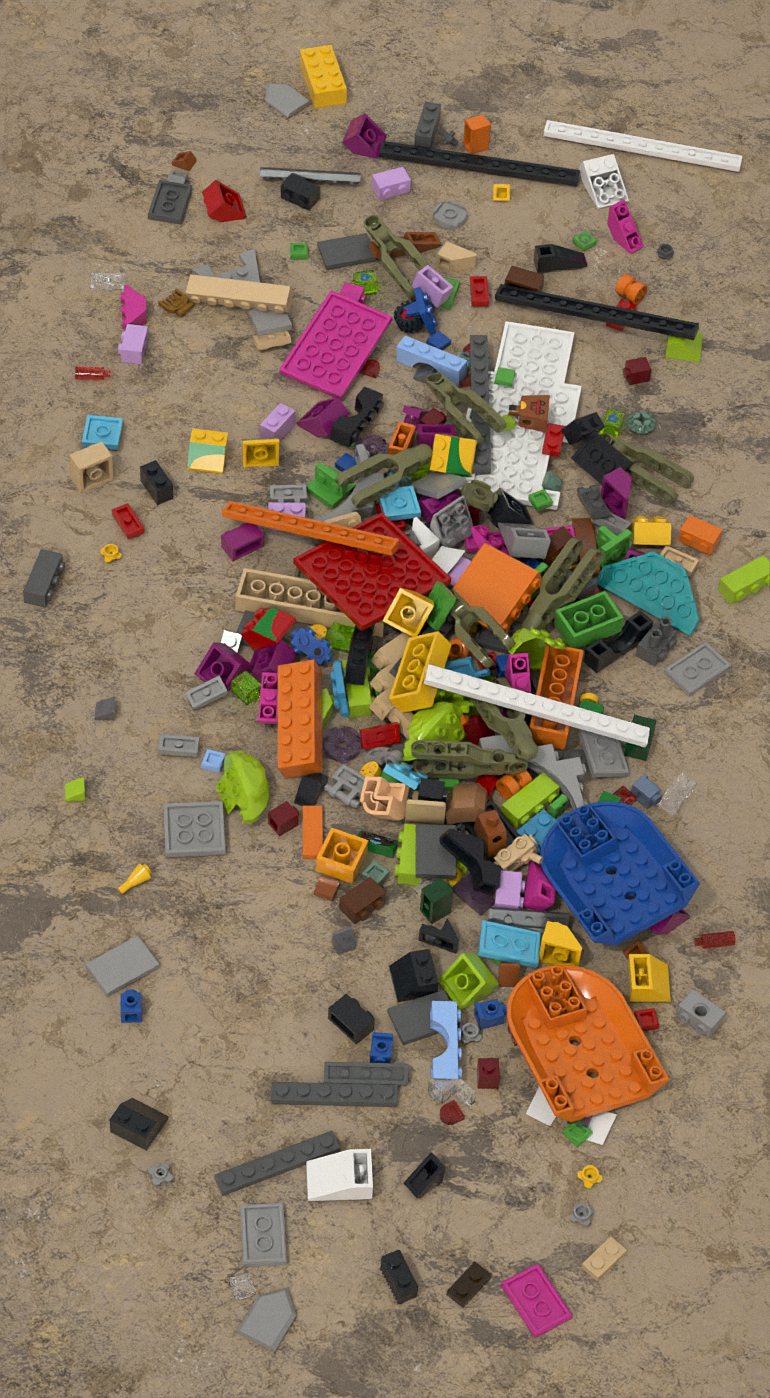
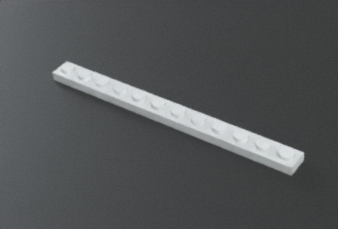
[543,120,742,172]
[423,664,650,747]

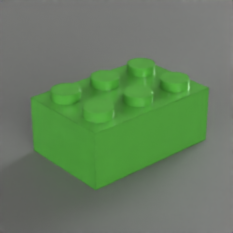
[554,591,624,649]

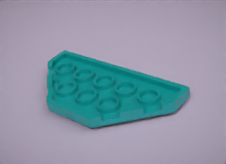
[596,551,700,636]

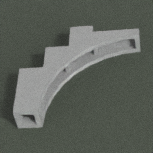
[312,444,384,545]
[479,735,587,810]

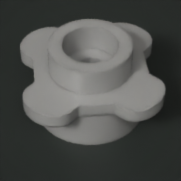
[459,1023,481,1044]
[149,1163,173,1186]
[570,1203,594,1226]

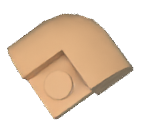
[360,776,410,820]

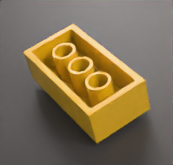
[299,45,347,108]
[388,631,452,713]

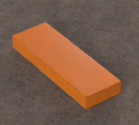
[303,806,323,859]

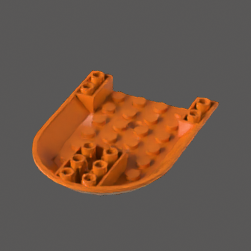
[507,965,669,1122]

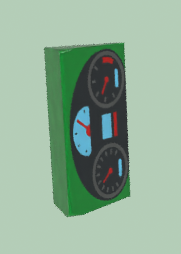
[357,830,398,858]

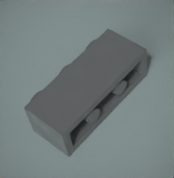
[414,101,441,148]
[23,549,65,608]

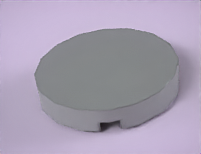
[433,201,467,229]

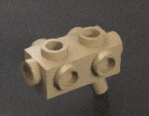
[493,834,543,871]

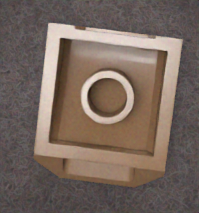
[445,783,488,824]

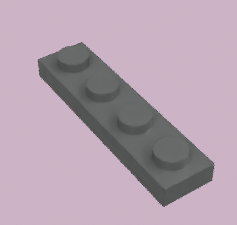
[488,907,569,933]
[324,1062,408,1085]

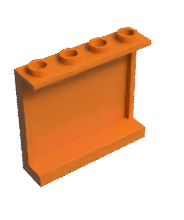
[452,543,542,633]

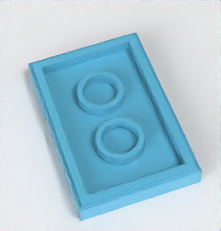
[478,920,541,968]

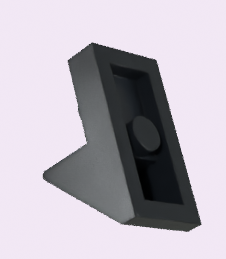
[294,773,328,806]
[419,919,459,954]
[403,1152,446,1199]

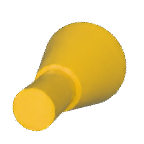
[117,863,152,894]

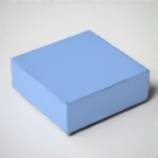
[201,749,226,773]

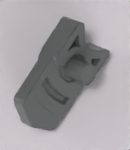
[438,127,459,146]

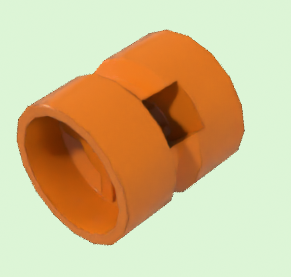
[615,273,648,305]
[496,766,532,800]

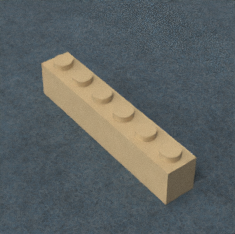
[186,274,294,313]

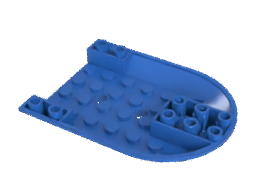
[540,802,700,946]

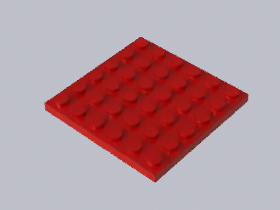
[293,513,451,631]

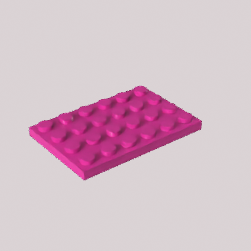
[279,290,392,400]

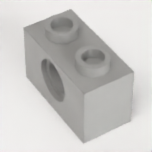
[676,989,726,1039]

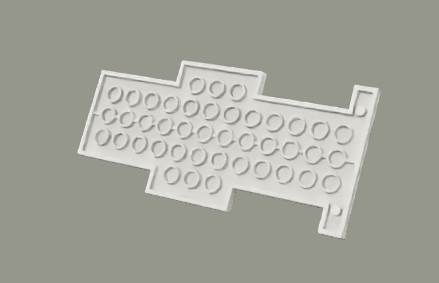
[454,321,582,510]

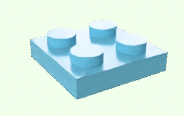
[82,415,123,450]
[378,486,421,521]
[383,762,428,790]

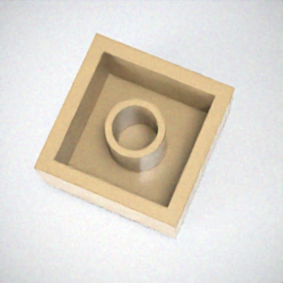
[69,441,113,493]

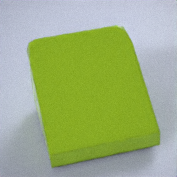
[498,414,515,433]
[65,777,85,802]

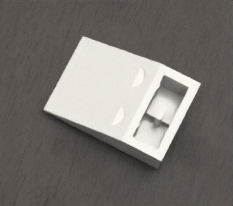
[578,154,629,209]
[306,1149,373,1201]

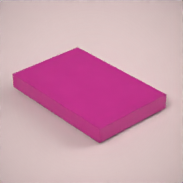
[500,1263,573,1338]

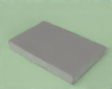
[246,308,292,336]
[408,471,466,499]
[664,642,731,697]
[578,729,630,777]
[85,935,159,997]
[240,1203,287,1267]

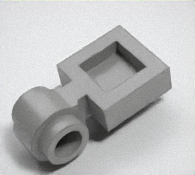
[364,747,403,765]

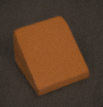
[171,151,197,171]
[623,940,651,959]
[498,963,520,987]

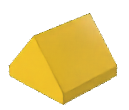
[492,184,510,201]

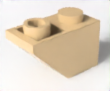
[436,241,477,272]

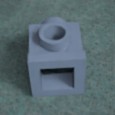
[630,773,662,809]

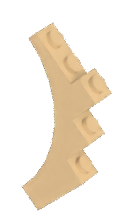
[369,632,413,740]

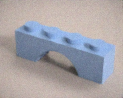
[397,336,467,386]
[430,1001,462,1087]

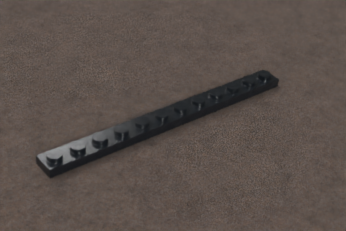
[379,141,580,186]
[495,284,699,340]

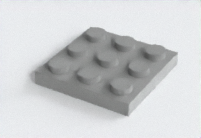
[163,801,225,857]

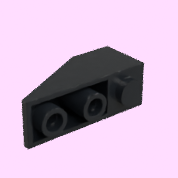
[533,244,587,273]

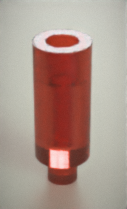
[75,366,111,380]
[694,931,735,949]

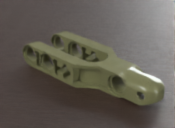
[364,215,432,299]
[426,372,506,445]
[600,433,694,504]
[335,444,433,508]
[521,537,604,631]
[449,589,515,669]
[469,677,538,760]
[411,740,528,780]

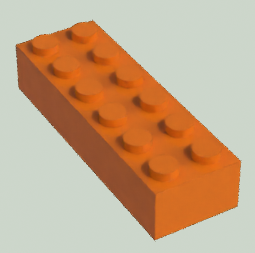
[529,643,584,750]
[278,659,322,778]

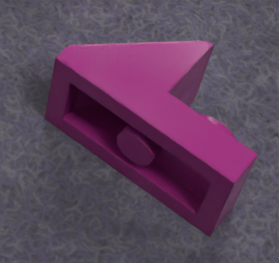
[402,405,429,431]

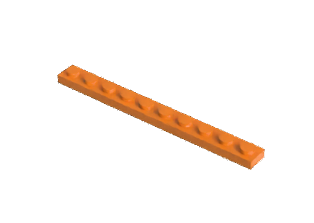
[222,501,399,556]

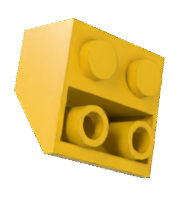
[631,516,671,545]
[627,954,671,1002]

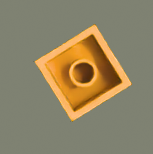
[316,827,368,884]

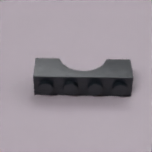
[330,386,384,447]
[584,610,653,674]
[345,625,374,685]

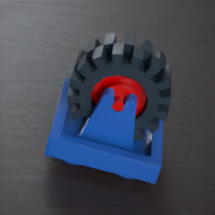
[394,287,438,336]

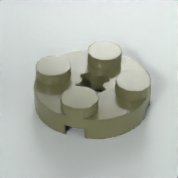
[461,480,498,512]

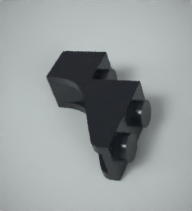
[439,829,501,895]

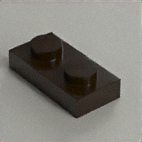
[446,1261,491,1308]

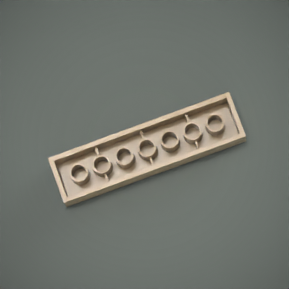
[235,568,386,637]

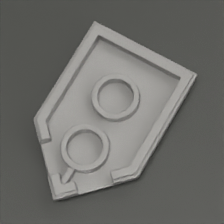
[265,84,312,118]
[236,1288,296,1352]

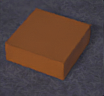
[314,876,340,901]

